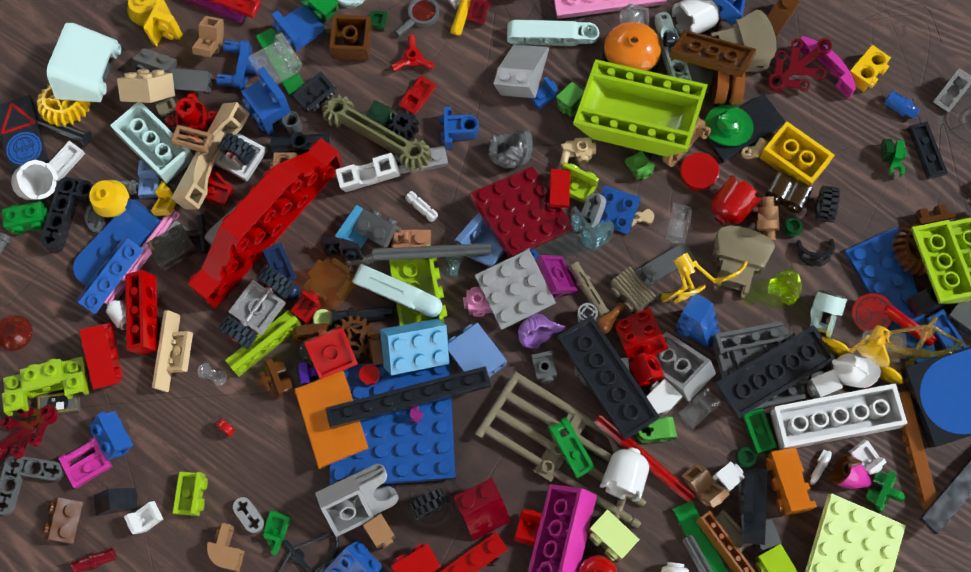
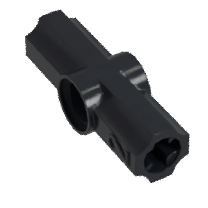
[270,132,330,155]

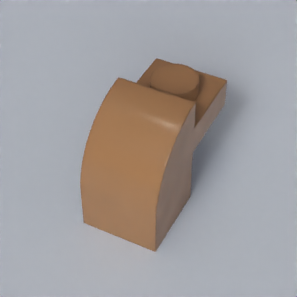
[192,16,224,57]
[682,463,729,508]
[207,523,245,572]

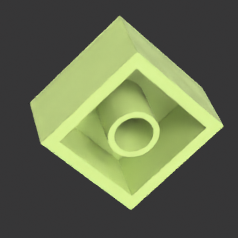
[588,509,640,562]

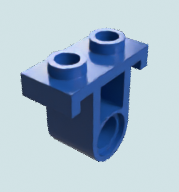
[440,107,479,150]

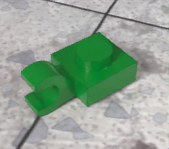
[888,140,907,177]

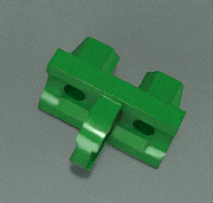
[866,470,905,512]

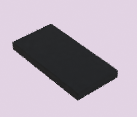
[704,93,786,163]

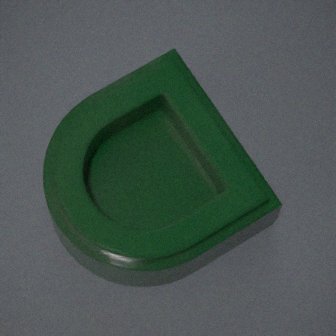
[368,11,388,31]
[881,139,895,162]

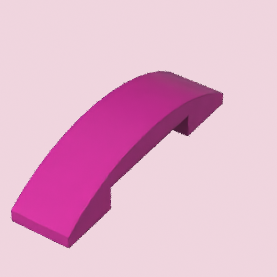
[796,36,856,99]

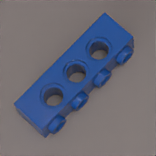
[76,236,144,314]

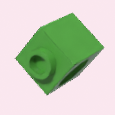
[556,82,584,117]

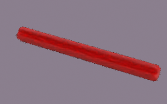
[595,414,696,502]

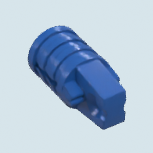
[883,90,920,119]

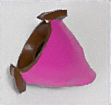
[829,454,873,489]

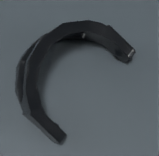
[796,239,835,267]

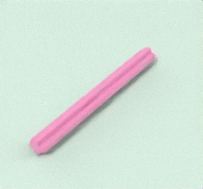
[104,209,180,305]

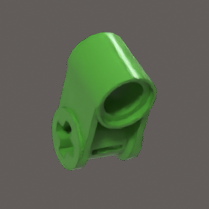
[636,417,677,444]

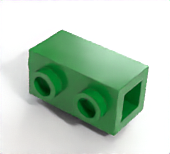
[299,0,339,22]
[2,201,49,234]

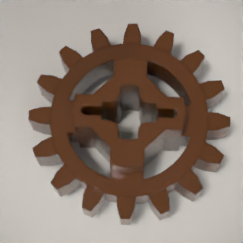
[334,315,375,358]

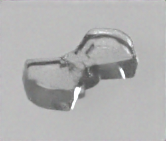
[198,363,227,386]

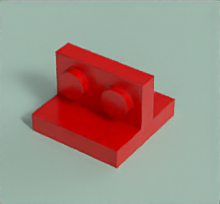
[304,326,358,380]

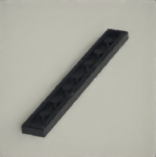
[325,366,491,429]

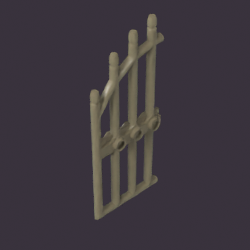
[475,371,646,528]

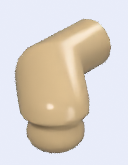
[741,138,768,159]

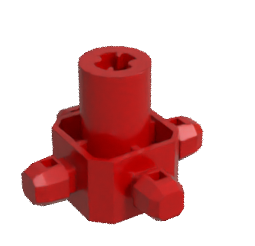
[165,93,218,144]

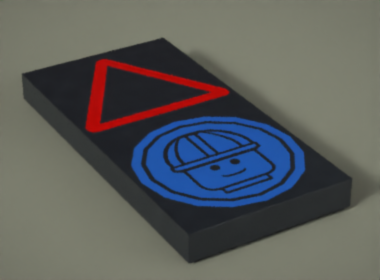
[0,95,49,174]

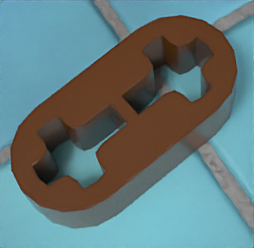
[292,323,331,342]

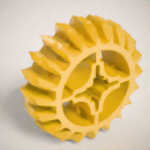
[37,84,90,127]

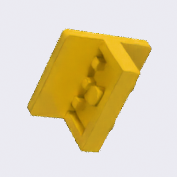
[144,0,183,47]

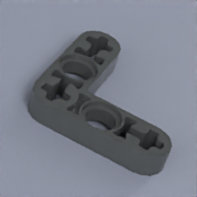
[0,456,66,516]

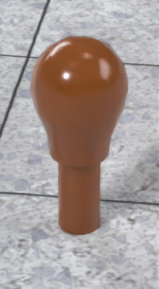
[596,303,625,334]

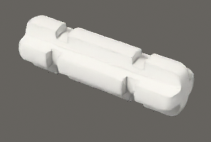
[405,191,438,222]

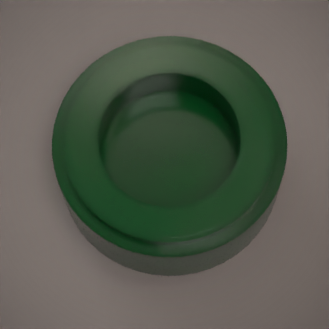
[736,447,758,468]

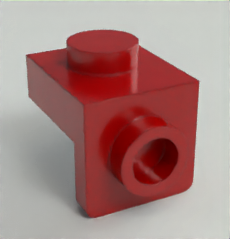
[290,289,321,324]
[514,509,542,546]

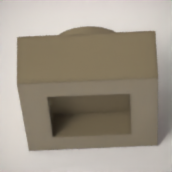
[154,97,176,121]

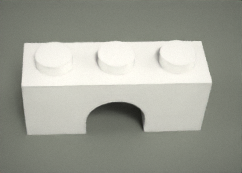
[336,153,400,192]

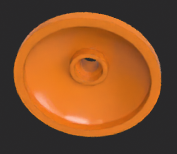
[604,22,661,71]

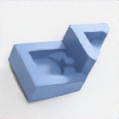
[138,160,160,199]

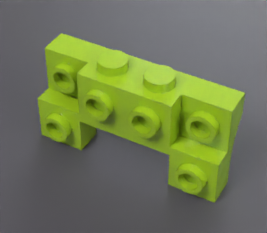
[2,356,89,416]

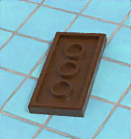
[669,30,756,78]

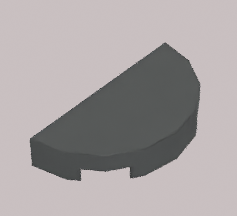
[85,205,106,234]

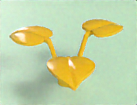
[661,253,747,304]
[821,325,904,384]

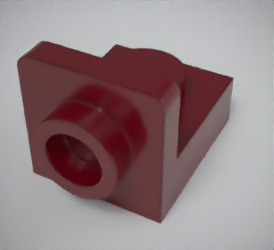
[466,0,492,25]

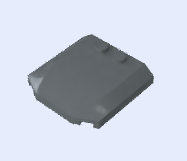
[713,321,808,411]

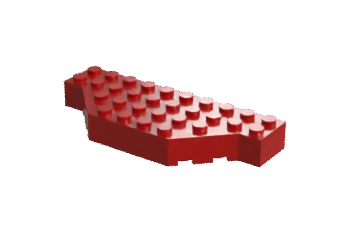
[188,138,343,309]

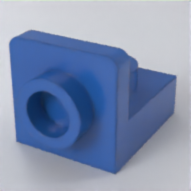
[529,76,558,110]

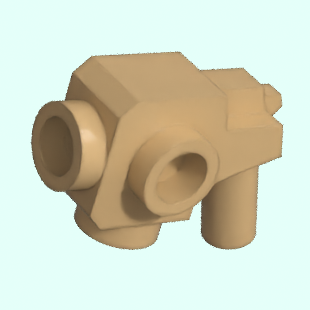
[559,138,596,167]

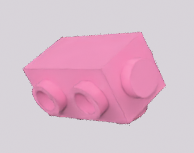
[463,287,493,317]

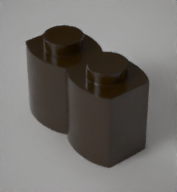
[765,172,813,213]

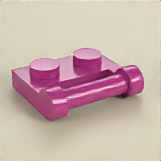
[58,436,113,489]

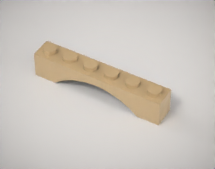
[171,102,250,209]

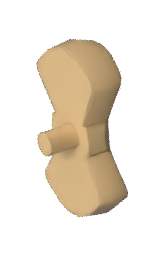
[631,209,654,227]

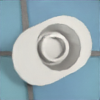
[832,353,881,388]

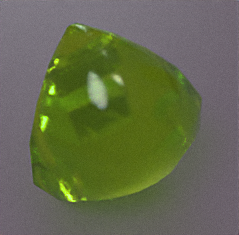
[768,269,802,305]

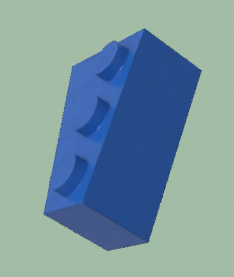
[674,294,721,349]

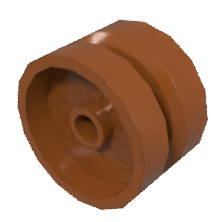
[712,70,745,106]

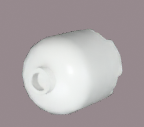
[672,0,720,35]
[11,160,58,200]
[600,447,649,502]

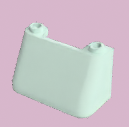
[47,23,121,102]

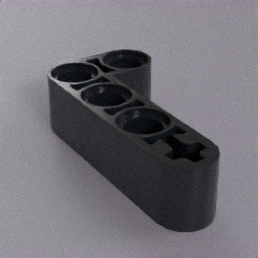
[40,177,94,253]

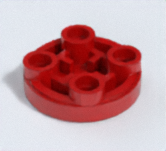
[680,152,719,192]

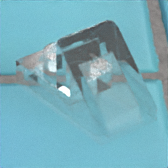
[678,388,721,430]

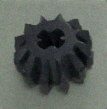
[387,109,419,140]

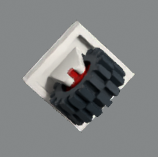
[214,133,267,181]

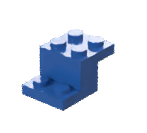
[241,66,291,136]

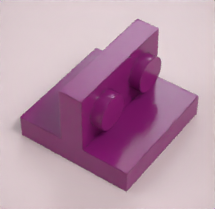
[535,255,578,300]

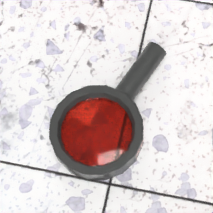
[395,0,440,37]

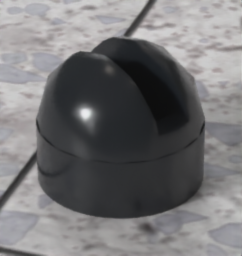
[663,32,678,47]

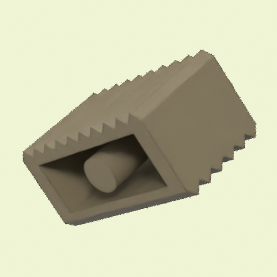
[610,266,656,314]

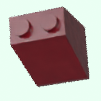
[453,477,511,541]

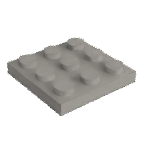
[475,249,556,330]

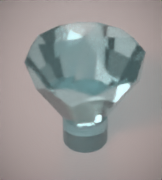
[445,256,463,276]

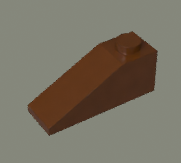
[767,0,799,39]

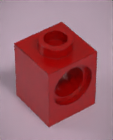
[629,353,665,386]

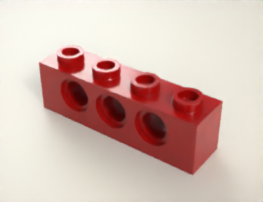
[125,270,158,355]

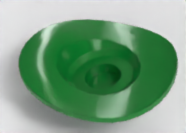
[705,105,754,146]

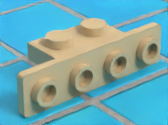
[152,310,193,392]

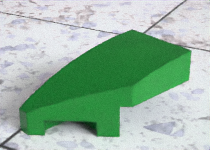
[263,510,292,556]

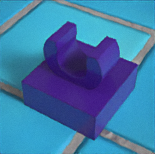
[298,362,319,386]

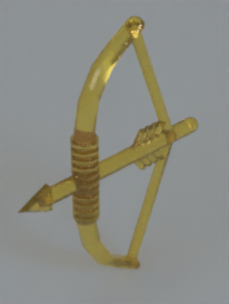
[883,316,964,368]

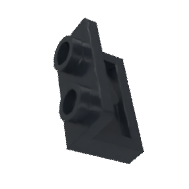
[292,71,337,113]

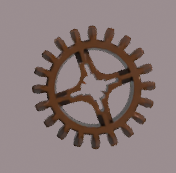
[891,223,928,277]

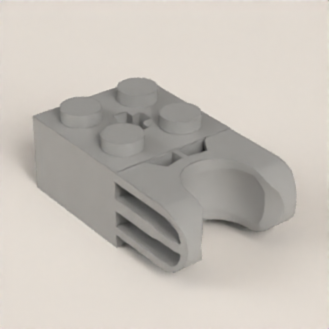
[315,464,398,537]

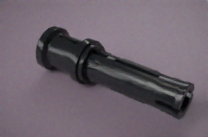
[332,306,393,327]

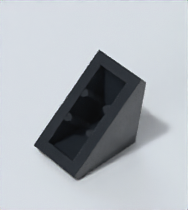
[94,488,138,516]

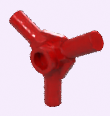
[391,35,435,72]

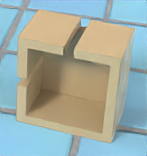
[117,69,175,103]

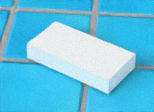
[48,141,85,181]

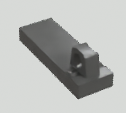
[635,242,695,287]

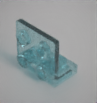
[569,206,614,252]

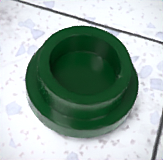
[783,218,803,237]

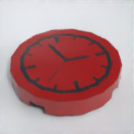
[852,293,892,333]

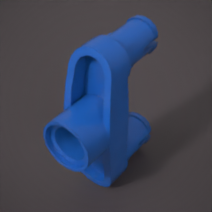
[216,40,260,90]

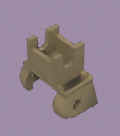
[710,10,776,72]
[712,226,775,299]

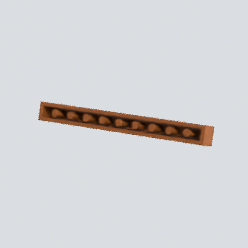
[899,391,937,515]
[696,511,755,572]

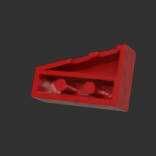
[79,323,123,389]

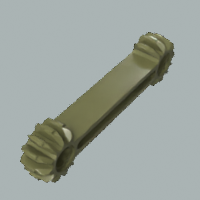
[322,95,432,172]

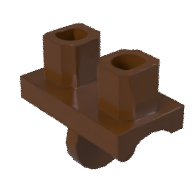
[915,204,955,225]
[256,359,293,400]

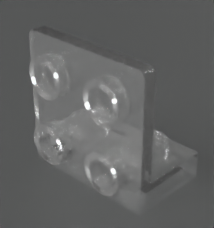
[248,32,302,84]

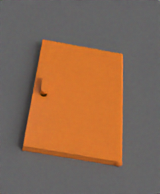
[295,371,369,469]

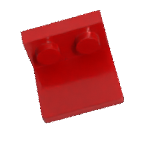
[614,308,669,362]

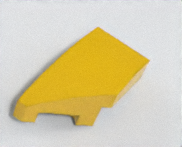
[151,181,176,217]

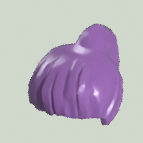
[518,313,565,349]

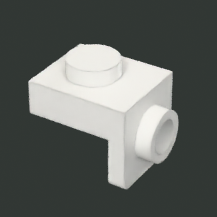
[849,439,887,474]
[124,501,163,534]

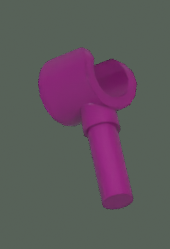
[410,406,423,423]

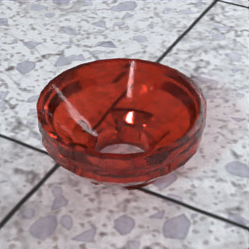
[0,315,33,351]

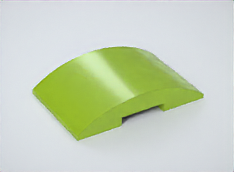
[911,218,971,304]

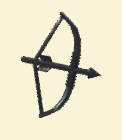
[277,531,339,572]

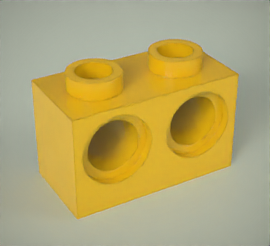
[850,45,891,92]

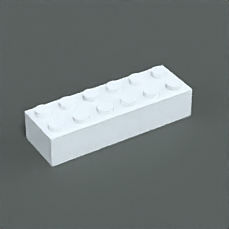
[770,383,907,450]

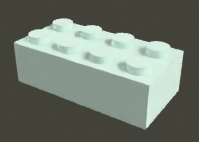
[110,102,194,184]

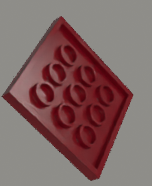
[468,166,575,258]

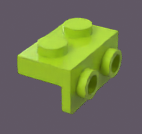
[562,162,599,204]
[173,472,208,516]

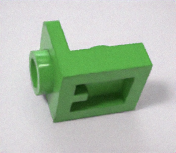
[625,151,655,181]

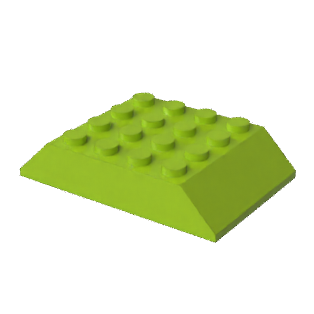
[573,59,708,157]

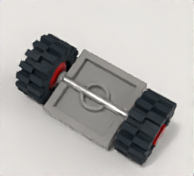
[218,265,295,349]

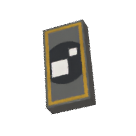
[37,392,81,415]

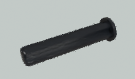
[37,115,92,146]

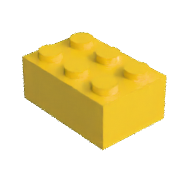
[760,121,835,187]

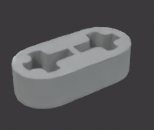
[579,193,606,230]
[233,497,265,534]

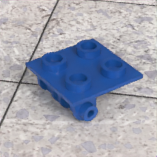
[599,185,641,234]

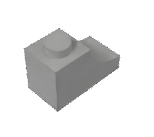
[933,68,971,112]

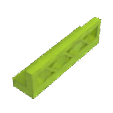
[225,310,302,376]

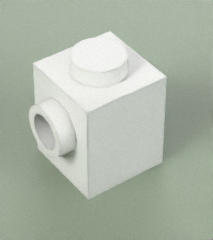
[807,370,843,399]

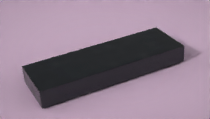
[907,121,948,180]

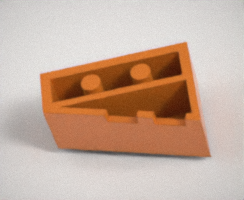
[766,447,817,516]

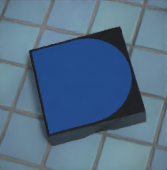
[900,346,971,448]

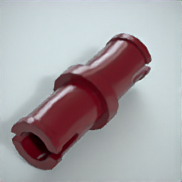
[71,547,117,572]

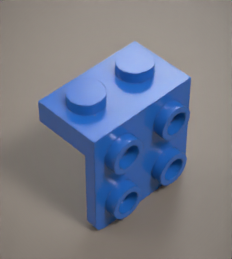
[271,5,325,51]
[324,540,386,572]

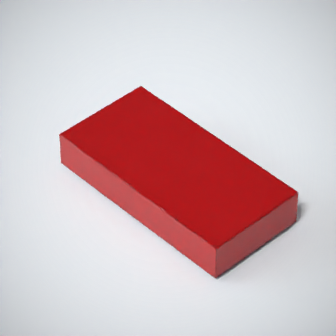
[549,169,570,209]

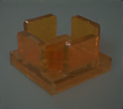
[303,257,356,310]

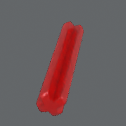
[883,304,936,346]

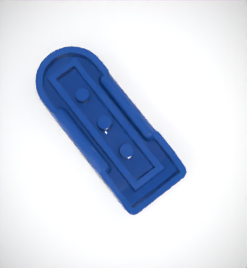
[73,199,160,286]

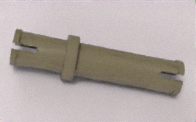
[568,262,610,318]

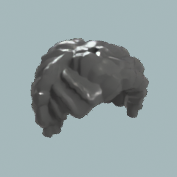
[488,129,533,168]

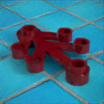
[767,38,832,92]
[0,404,59,460]

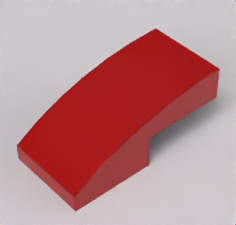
[399,75,437,115]

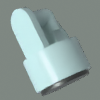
[810,289,847,338]

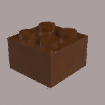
[329,14,373,60]

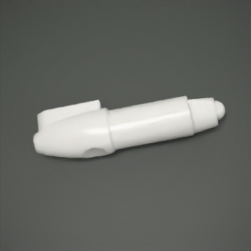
[810,450,832,485]

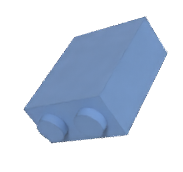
[448,323,507,378]

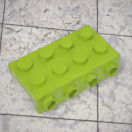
[389,244,447,326]

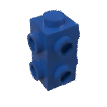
[89,411,133,461]

